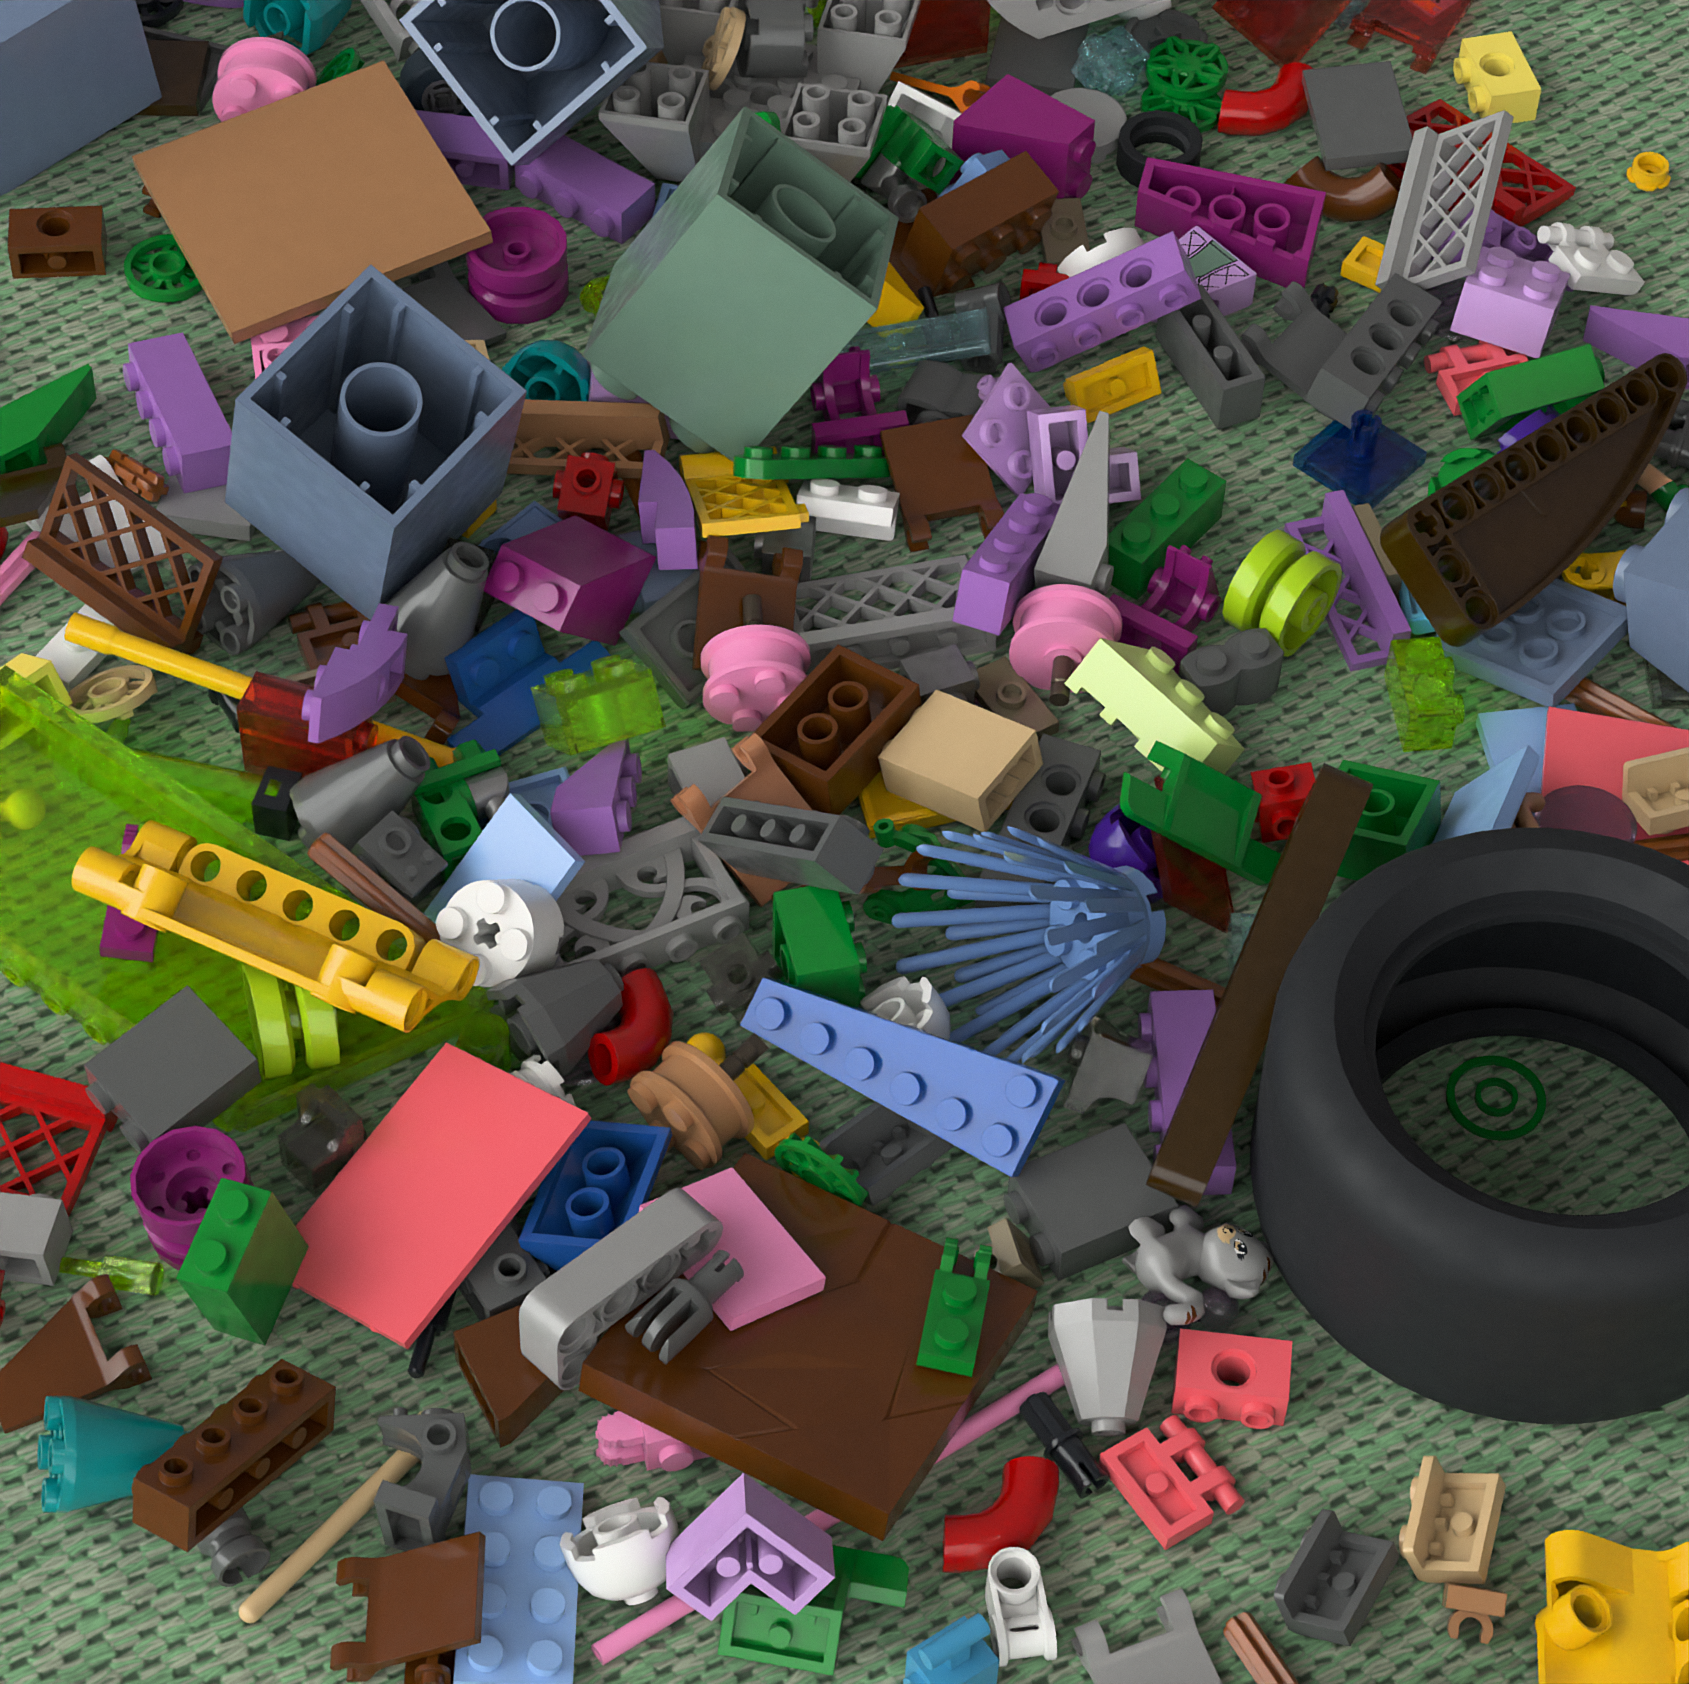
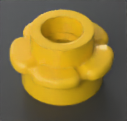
[1626,152,1671,191]

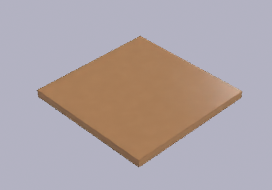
[132,60,493,344]

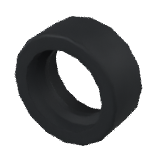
[1116,110,1203,188]

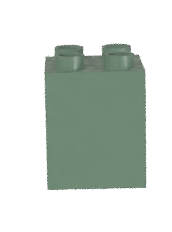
[582,106,899,462]

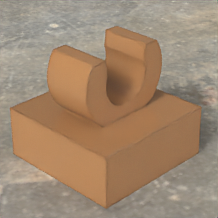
[1442,1582,1507,1644]

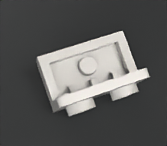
[796,479,900,541]

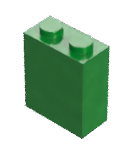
[176,1177,309,1346]

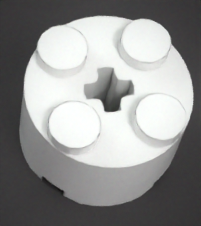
[436,879,564,987]

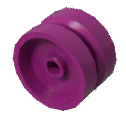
[466,207,569,324]

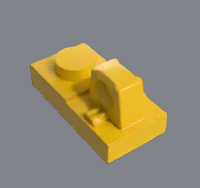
[1063,346,1162,424]

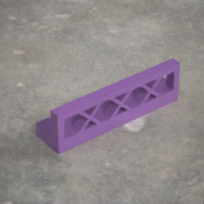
[1284,490,1412,671]

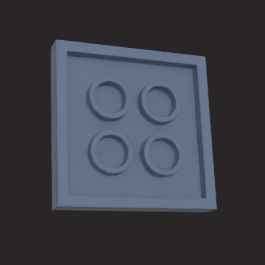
[1428,578,1628,707]

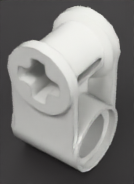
[985,1547,1057,1667]

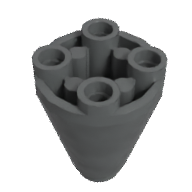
[384,542,489,680]
[187,549,321,656]
[290,736,430,851]

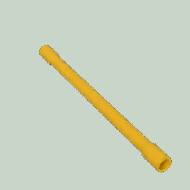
[64,612,456,768]

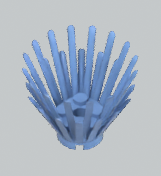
[891,826,1166,1064]

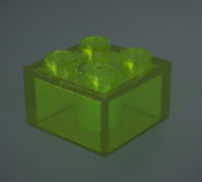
[531,655,666,756]

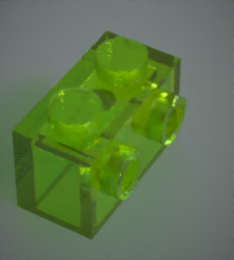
[1384,637,1465,752]

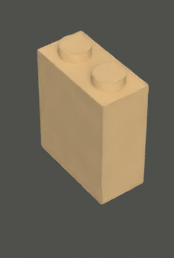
[878,689,1043,832]

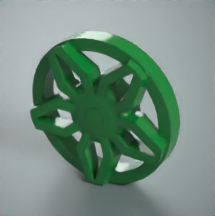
[1145,36,1228,100]
[124,234,203,302]
[1446,1056,1546,1141]

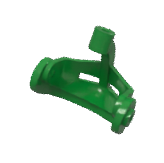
[863,818,974,925]

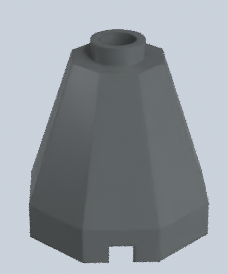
[486,959,624,1077]

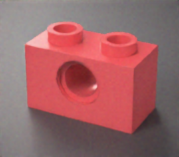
[1171,1328,1293,1429]

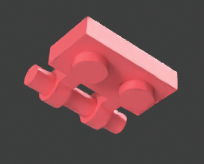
[1424,340,1529,416]
[1099,1415,1245,1550]

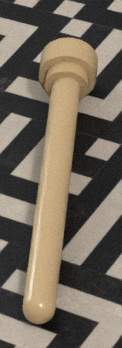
[239,1411,423,1623]

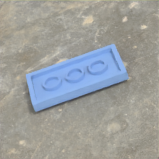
[453,1474,584,1684]

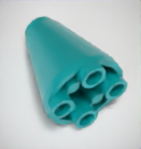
[37,1396,191,1513]

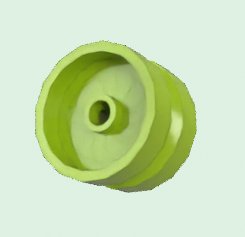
[1222,529,1342,657]
[242,963,340,1080]

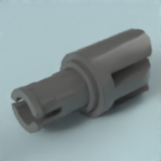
[625,1250,744,1365]

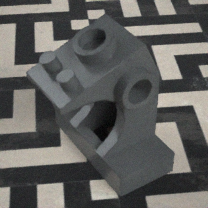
[345,810,448,933]
[373,1407,472,1551]

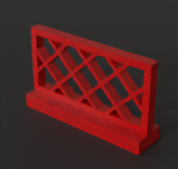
[1387,99,1576,227]
[0,1062,118,1217]

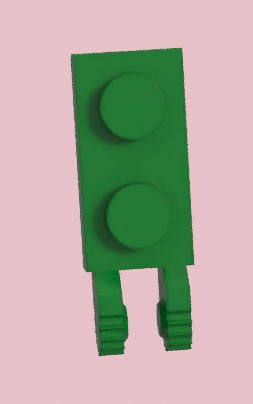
[916,1237,993,1377]

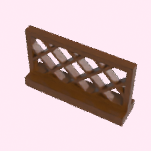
[22,453,223,655]

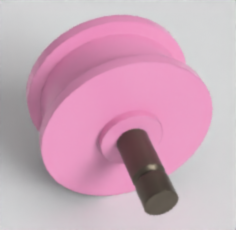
[1009,584,1122,706]

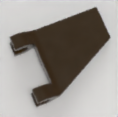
[0,443,67,528]

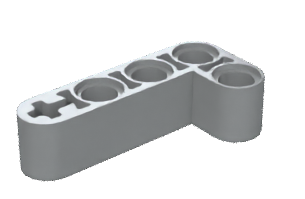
[519,1188,723,1391]

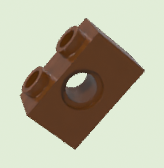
[8,205,107,279]

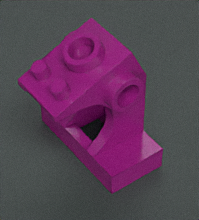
[810,346,909,455]
[1109,545,1221,675]

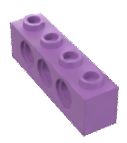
[1003,231,1202,372]

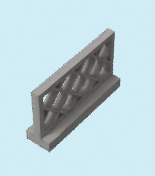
[1375,110,1514,290]
[793,555,996,675]

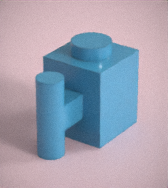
[903,1613,999,1684]

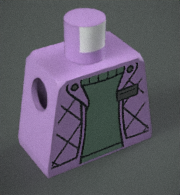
[1151,226,1257,323]

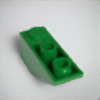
[0,364,97,474]

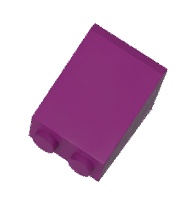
[949,74,1096,199]
[484,515,657,646]

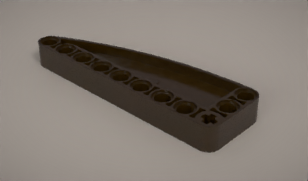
[1380,353,1688,647]
[1145,763,1374,1207]

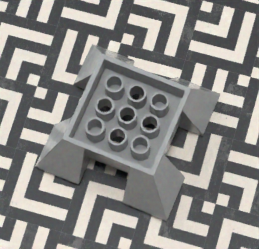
[599,0,921,182]

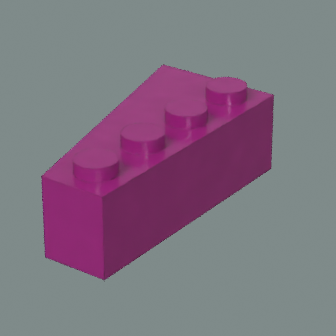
[1134,157,1326,289]

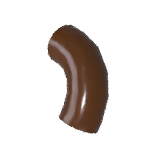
[1283,156,1402,223]

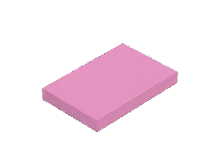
[639,1167,826,1331]

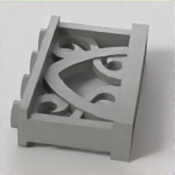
[551,817,750,978]

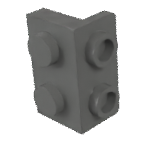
[819,1101,954,1206]
[1274,1509,1400,1646]

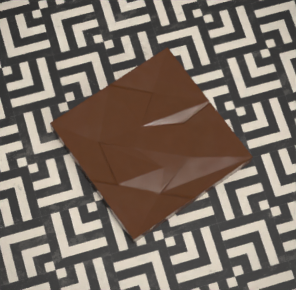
[579,1153,1038,1541]

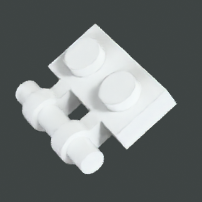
[1537,222,1645,296]

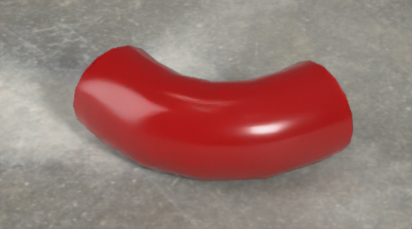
[1218,62,1314,136]
[588,968,674,1086]
[942,1456,1059,1573]

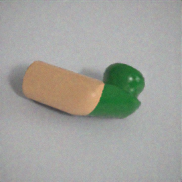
[1637,463,1689,512]

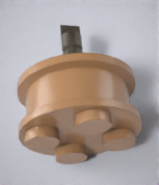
[627,1033,769,1170]

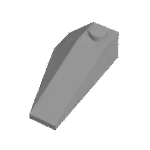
[1034,411,1114,595]

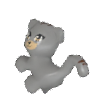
[1122,1205,1274,1325]

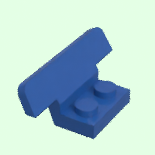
[444,609,616,756]

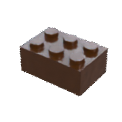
[899,151,1059,297]
[749,644,921,815]

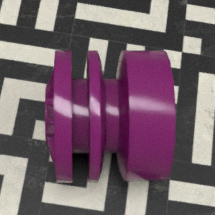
[130,1126,255,1270]

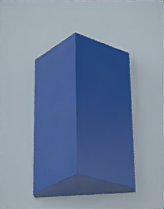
[518,1120,672,1272]

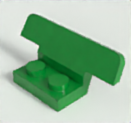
[1120,740,1281,886]
[718,1545,909,1676]

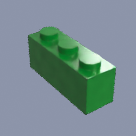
[1108,458,1227,600]

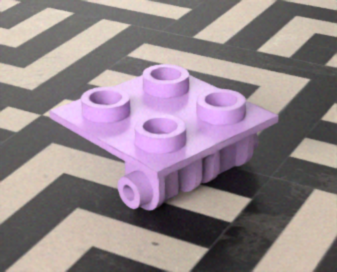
[962,363,1050,496]

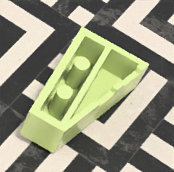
[1064,638,1245,774]

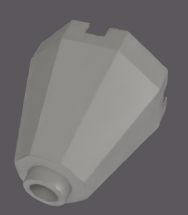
[1048,1298,1167,1437]

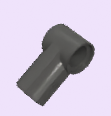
[954,282,1012,374]

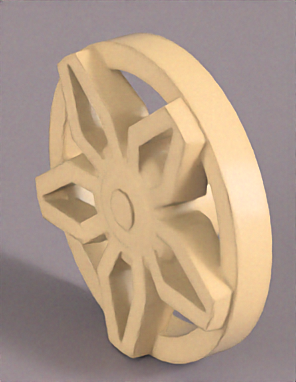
[701,7,746,91]
[64,665,158,729]

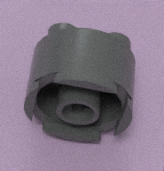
[735,0,813,78]

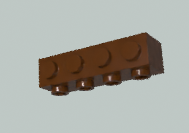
[131,1359,336,1552]

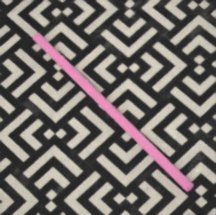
[591,1364,1065,1665]

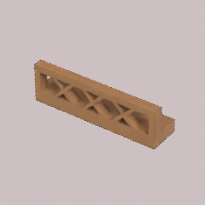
[507,399,670,479]

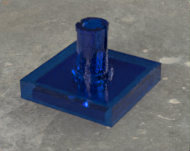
[1293,409,1427,509]

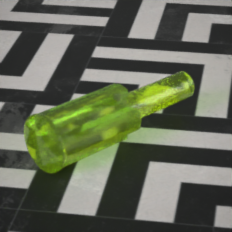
[59,1255,164,1296]

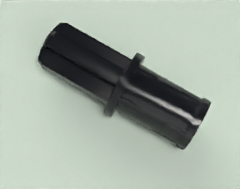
[1019,1392,1110,1499]

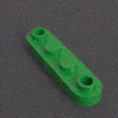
[733,445,890,480]

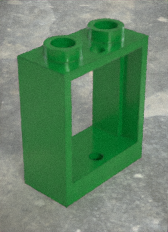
[1456,344,1605,440]

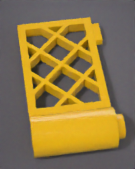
[679,446,809,538]

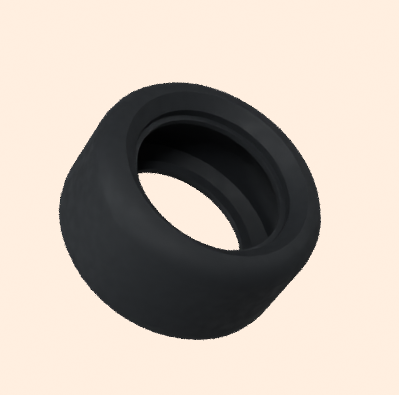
[1250,828,1689,1424]

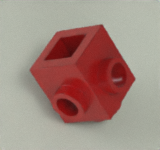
[553,452,625,531]
[1251,762,1315,843]

